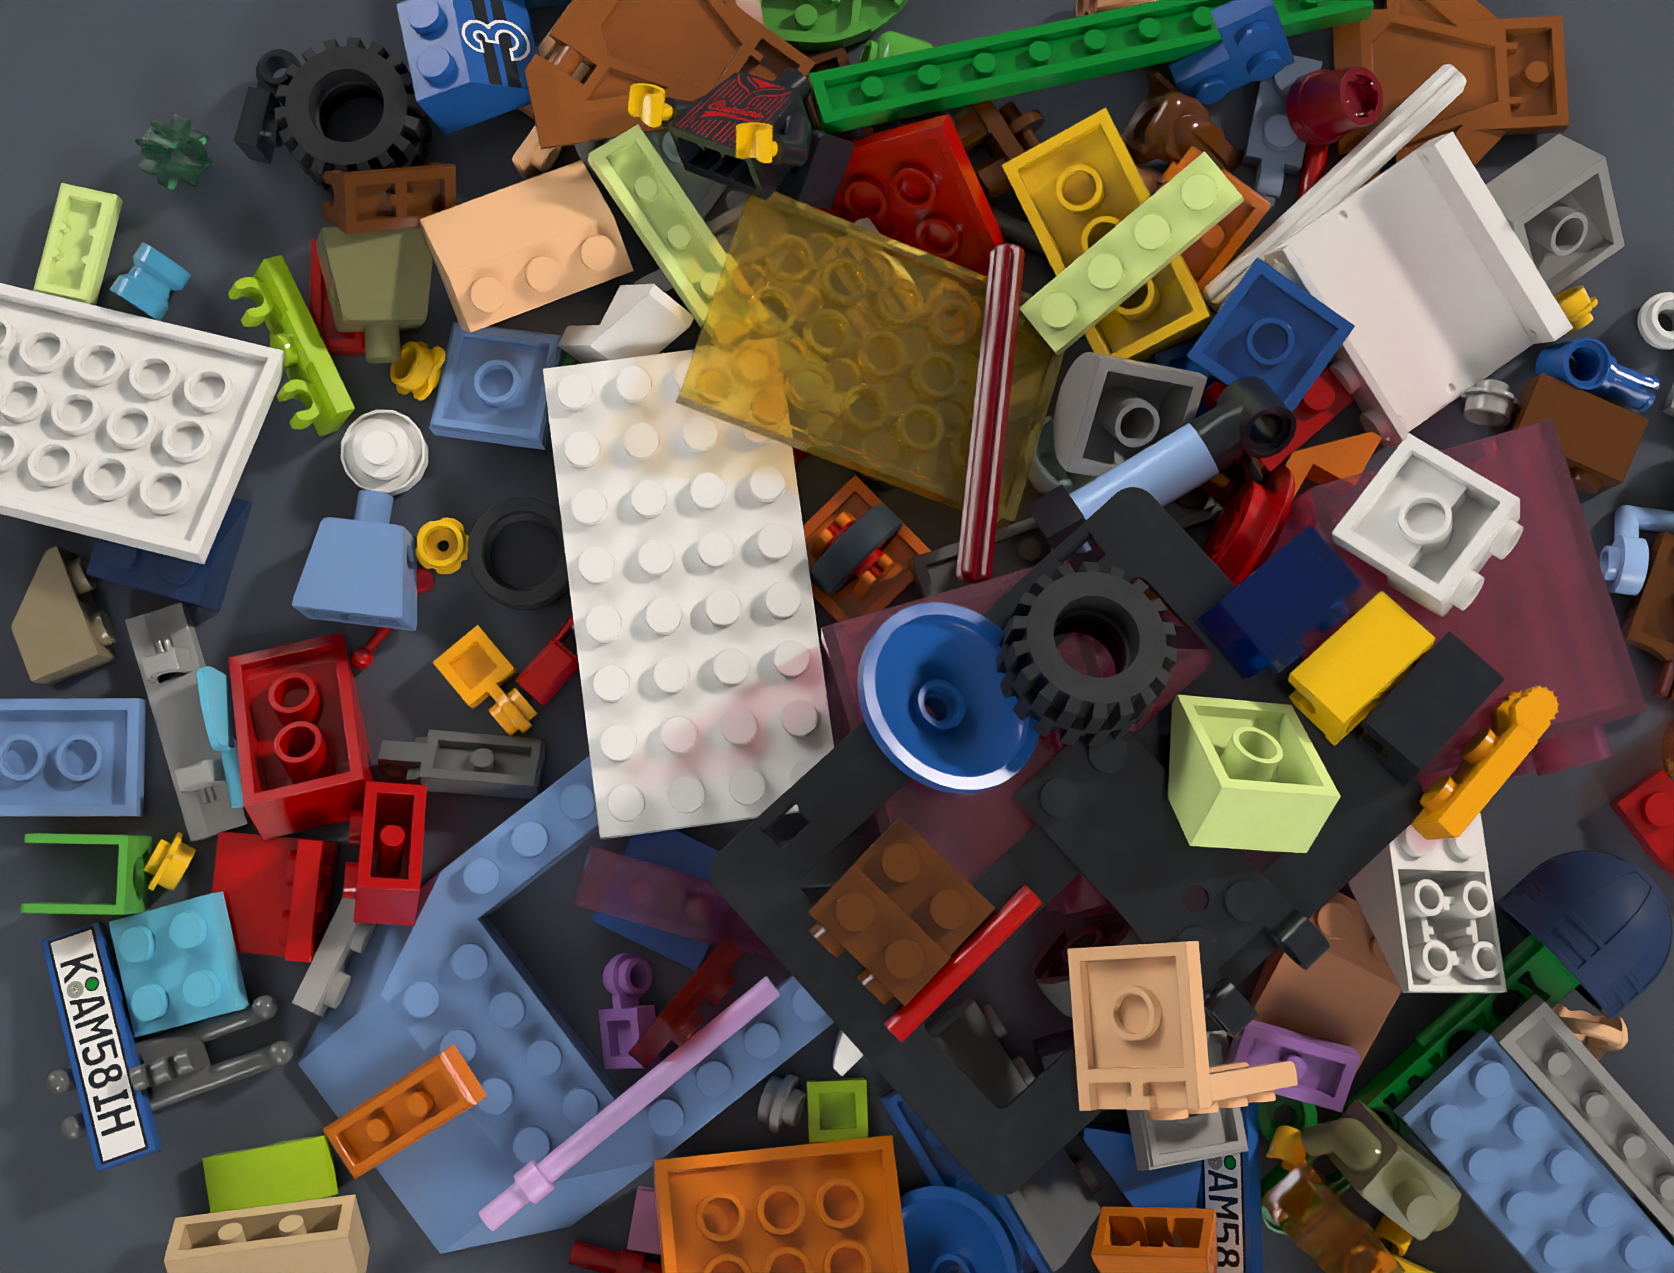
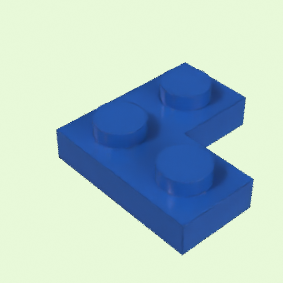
[1169,0,1295,105]

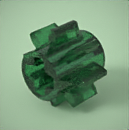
[135,114,213,190]

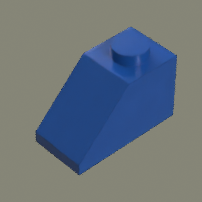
[1078,1122,1202,1208]

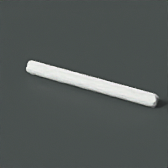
[1202,64,1467,312]

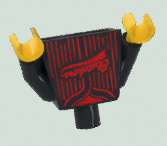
[627,67,813,200]

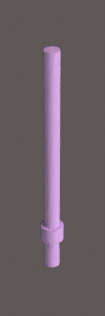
[478,976,781,1231]

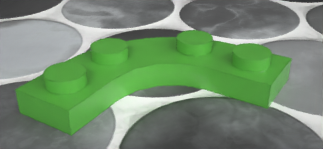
[760,0,909,51]

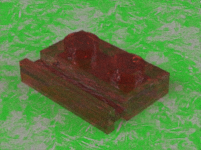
[628,938,743,1069]

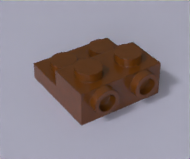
[808,816,995,1006]

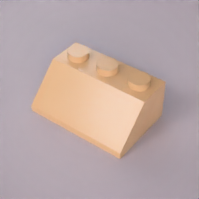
[418,160,634,333]

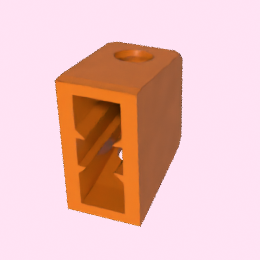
[1091,1206,1218,1273]

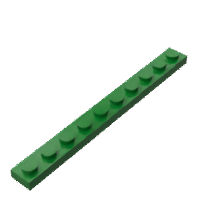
[808,0,1374,134]

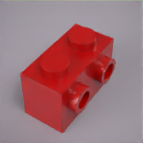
[343,781,427,926]

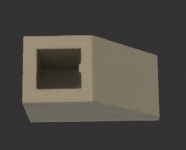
[11,546,117,686]

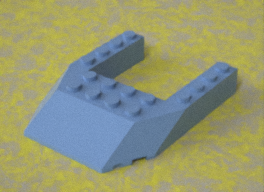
[298,756,834,1254]

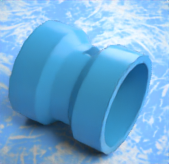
[109,242,192,321]

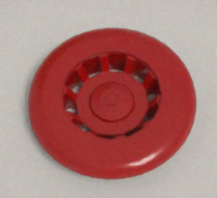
[1203,466,1295,594]

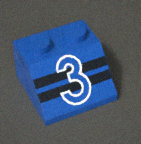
[396,0,540,135]

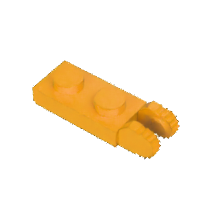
[1410,685,1560,840]

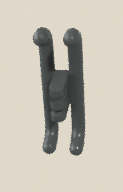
[46,995,293,1140]

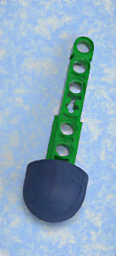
[1260,850,1673,1234]

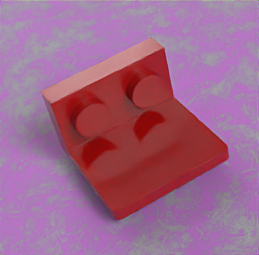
[212,832,338,962]

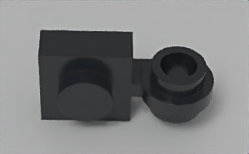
[234,49,302,164]

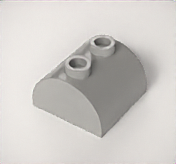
[1053,352,1207,477]

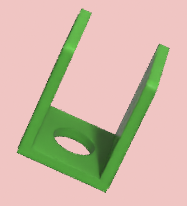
[20,833,152,915]

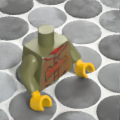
[1266,1098,1462,1256]

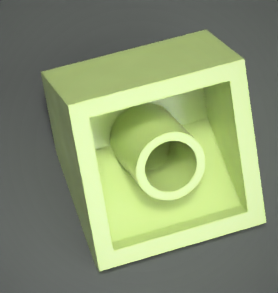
[1168,694,1341,853]

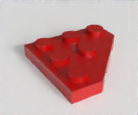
[814,114,1006,288]

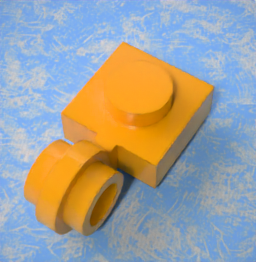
[432,625,538,736]

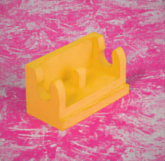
[1288,590,1436,746]

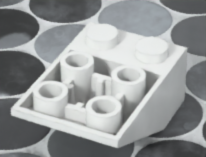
[1348,813,1507,993]

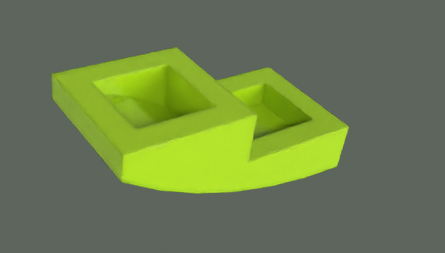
[202,1134,339,1213]

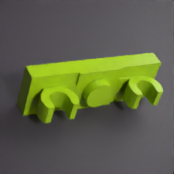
[228,255,355,437]

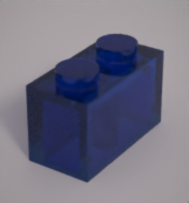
[1198,525,1363,679]

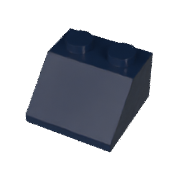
[86,497,253,613]

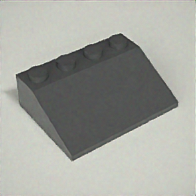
[924,997,1102,1272]

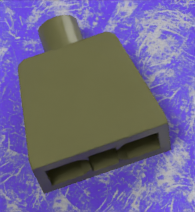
[316,227,433,363]

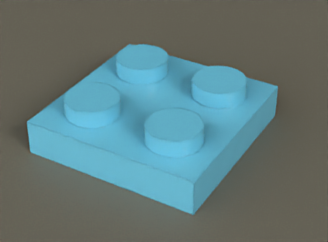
[109,892,250,1037]

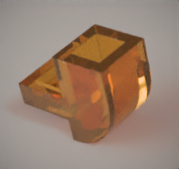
[1260,1160,1405,1273]

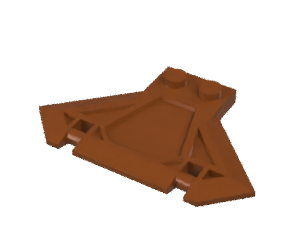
[524,0,815,149]
[1331,0,1569,189]

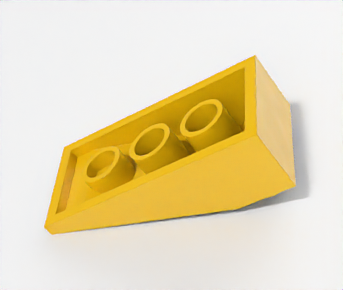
[1002,108,1213,362]

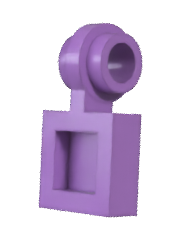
[598,953,661,1069]

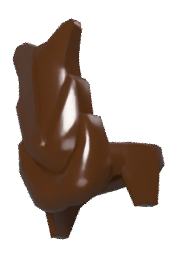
[1120,70,1244,173]

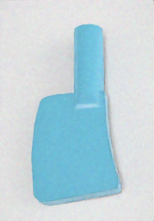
[196,666,244,808]

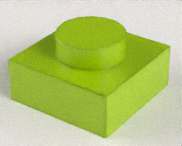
[807,1077,869,1143]

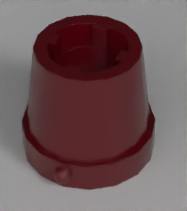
[1286,67,1384,147]

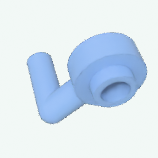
[1598,505,1674,596]

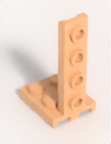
[1067,941,1298,1120]

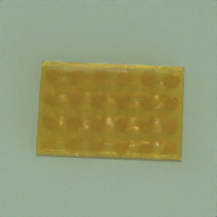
[676,192,1065,528]

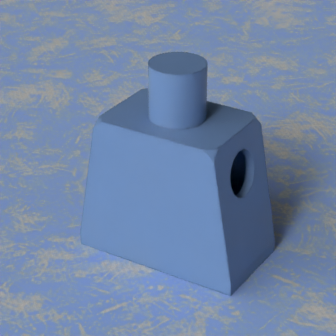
[292,490,417,631]

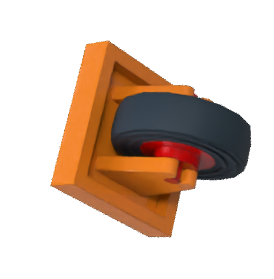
[803,475,931,640]

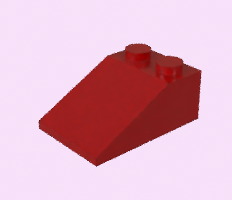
[228,632,376,840]

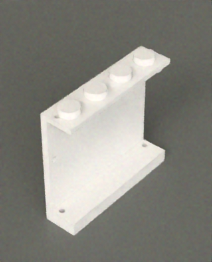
[1263,131,1573,447]

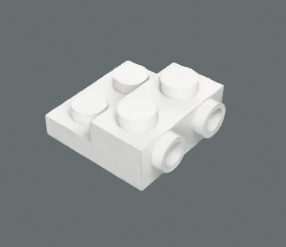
[1332,433,1523,619]

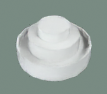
[340,410,429,496]

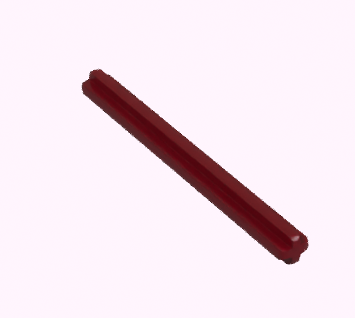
[956,243,1025,584]

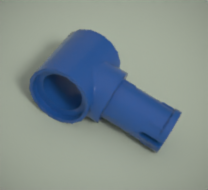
[1535,337,1659,412]

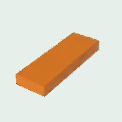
[323,1044,487,1179]

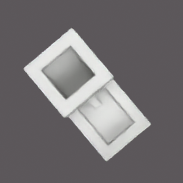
[558,284,694,364]

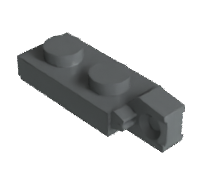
[378,730,547,800]

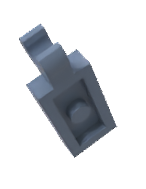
[1242,55,1322,209]

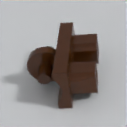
[953,100,1045,200]

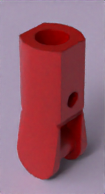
[515,614,579,706]

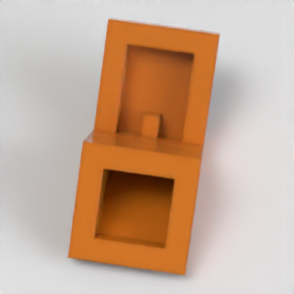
[1277,432,1382,498]

